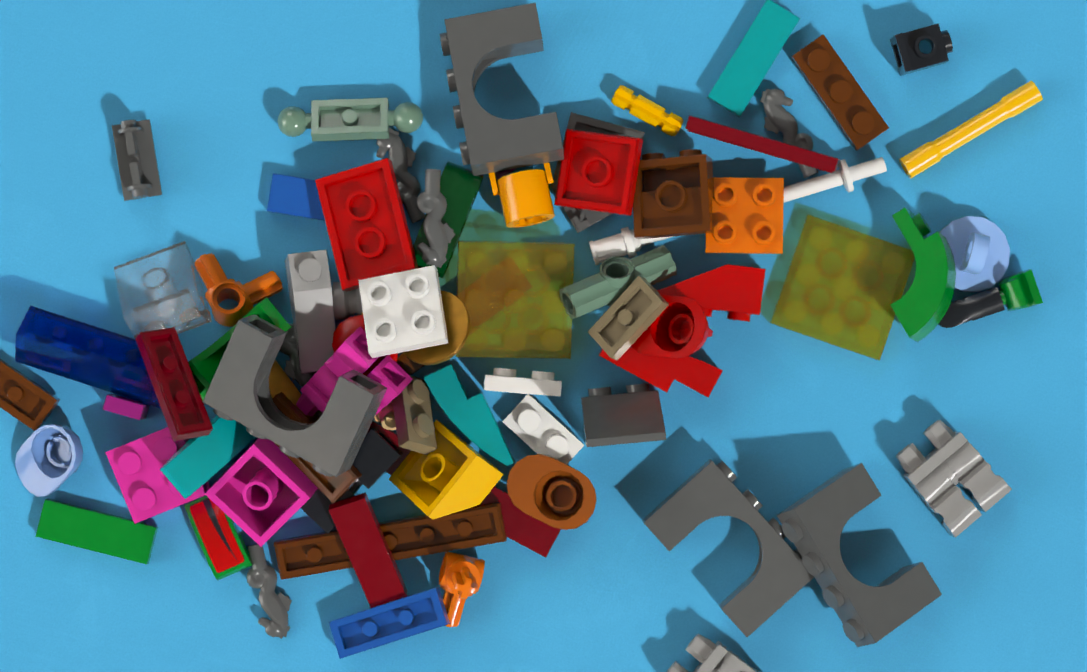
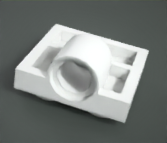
[358,265,448,358]

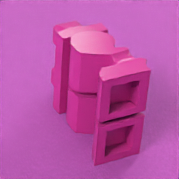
[296,327,413,417]

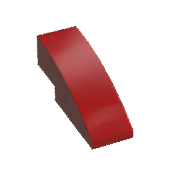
[599,347,723,397]

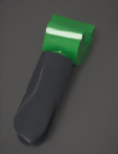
[938,269,1043,328]

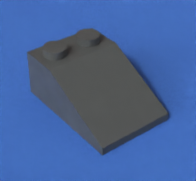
[581,383,666,447]

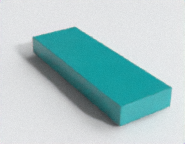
[707,0,800,117]

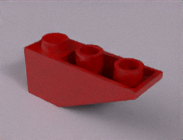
[657,264,766,322]

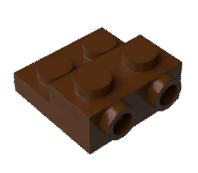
[633,149,714,239]

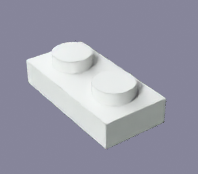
[484,368,562,397]
[502,394,584,465]

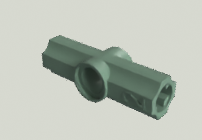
[559,245,677,320]

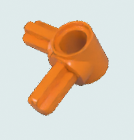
[194,253,283,327]
[439,551,485,627]

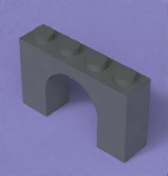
[439,3,564,176]
[203,314,387,477]
[642,459,814,637]
[777,463,942,647]

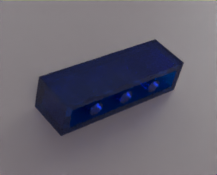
[15,305,161,408]

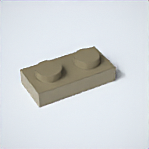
[588,276,669,360]
[392,375,437,455]

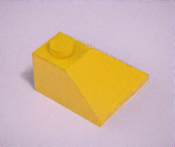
[389,419,504,520]

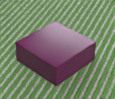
[103,394,150,420]

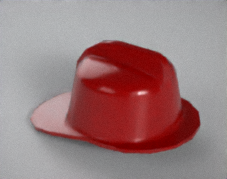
[631,295,713,359]

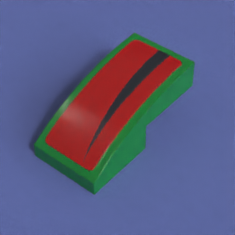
[184,496,253,580]

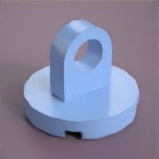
[939,216,1010,292]

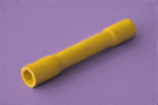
[899,81,1043,179]

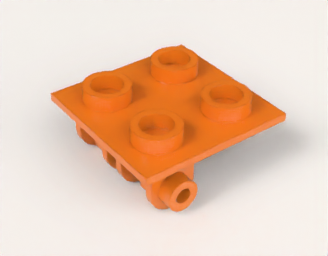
[705,177,784,254]

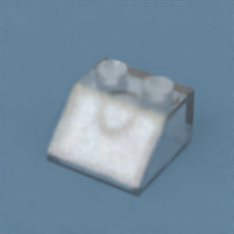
[114,241,212,340]

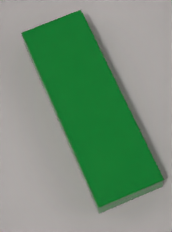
[35,499,158,564]

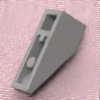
[285,250,335,374]

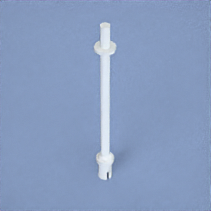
[589,157,887,265]

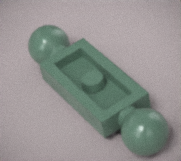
[277,98,423,141]

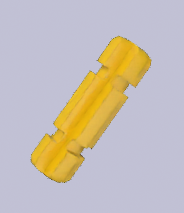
[611,85,684,136]

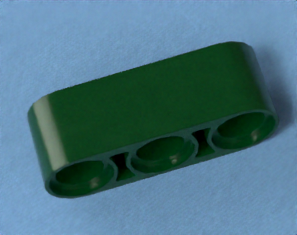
[413,161,484,278]

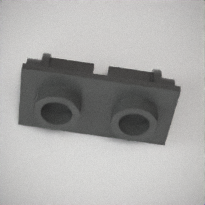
[112,119,162,201]

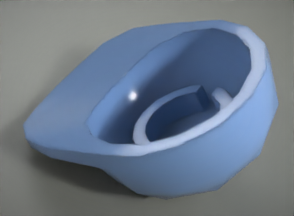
[15,424,83,497]

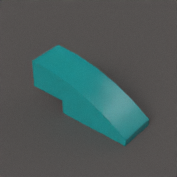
[423,364,514,466]
[160,415,255,499]

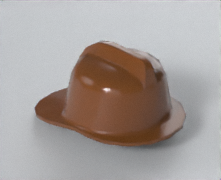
[507,454,597,530]

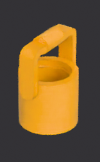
[489,162,555,228]

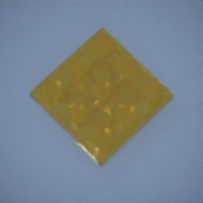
[770,215,915,361]
[456,241,575,359]

